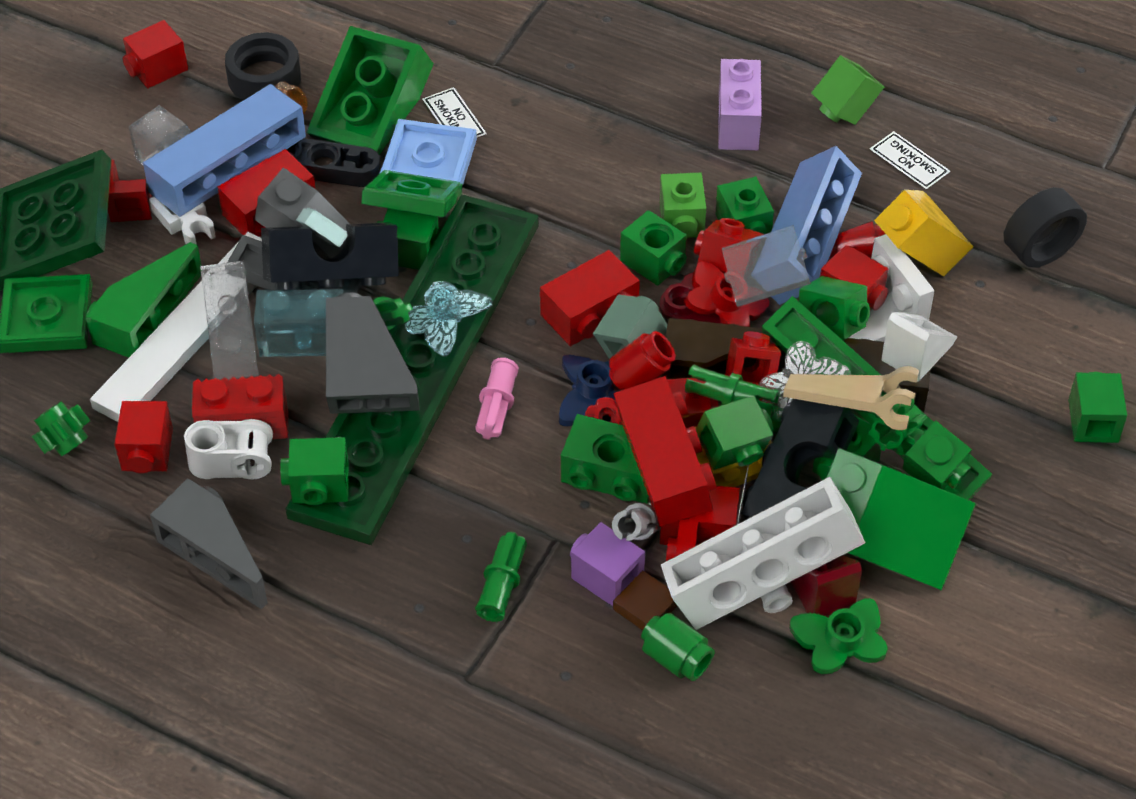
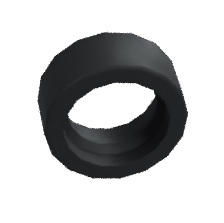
[225,32,301,100]
[1003,187,1087,268]

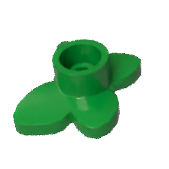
[789,598,888,674]

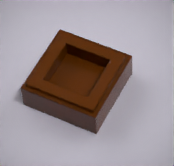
[613,570,677,630]

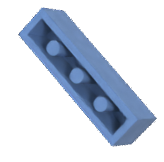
[143,84,306,217]
[752,146,862,305]

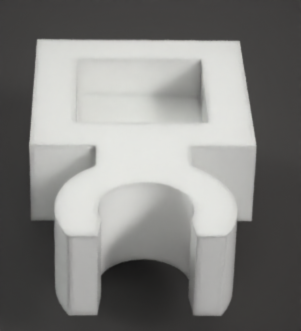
[149,197,216,244]

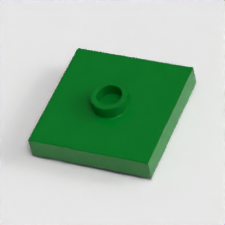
[361,170,462,217]
[0,274,92,353]

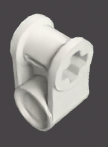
[184,419,273,479]

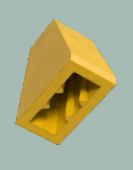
[874,190,973,276]

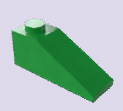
[85,242,203,358]

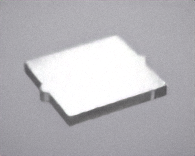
[722,225,811,307]

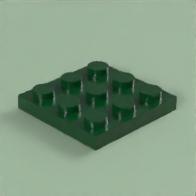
[0,149,111,290]

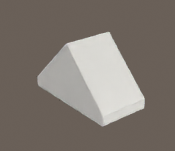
[881,312,957,382]

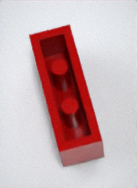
[614,376,717,527]

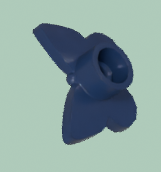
[559,355,616,427]

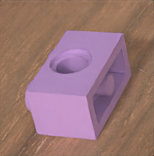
[718,59,761,150]

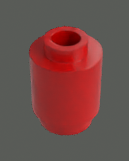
[609,331,676,390]

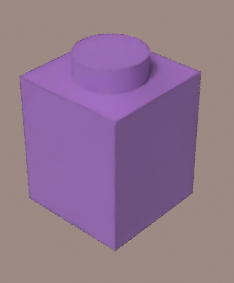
[570,522,645,606]

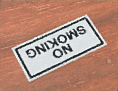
[423,87,487,137]
[870,131,951,189]

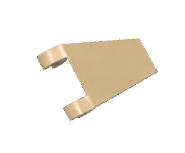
[783,366,919,430]

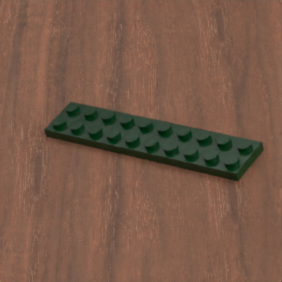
[285,194,539,545]

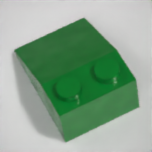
[306,26,434,155]
[827,448,976,590]

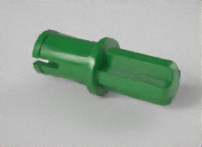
[373,296,413,330]
[475,532,527,622]

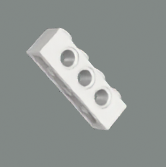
[661,477,865,630]

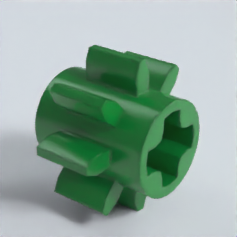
[868,399,927,455]
[32,401,91,457]

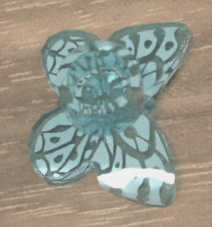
[405,281,493,356]

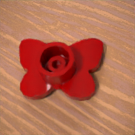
[684,261,770,327]

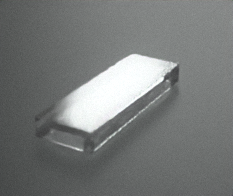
[200,261,259,380]

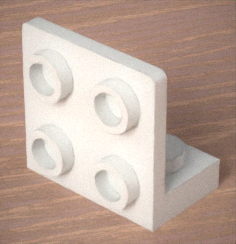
[848,234,935,342]

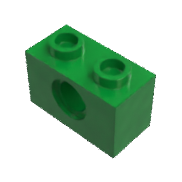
[560,414,649,504]

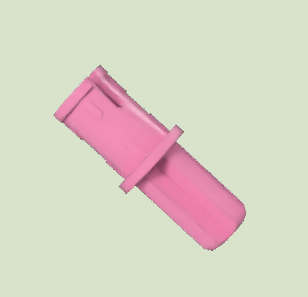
[475,358,519,440]

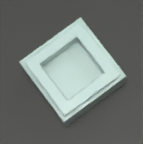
[296,208,348,247]

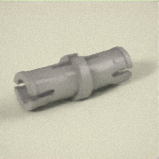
[612,503,661,541]

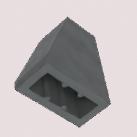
[326,293,420,414]

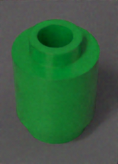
[641,613,715,681]

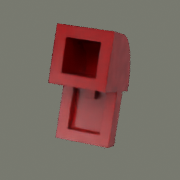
[660,486,740,561]

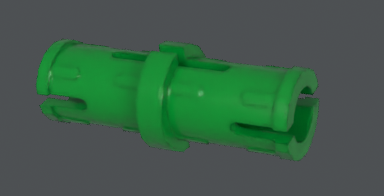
[685,364,780,418]

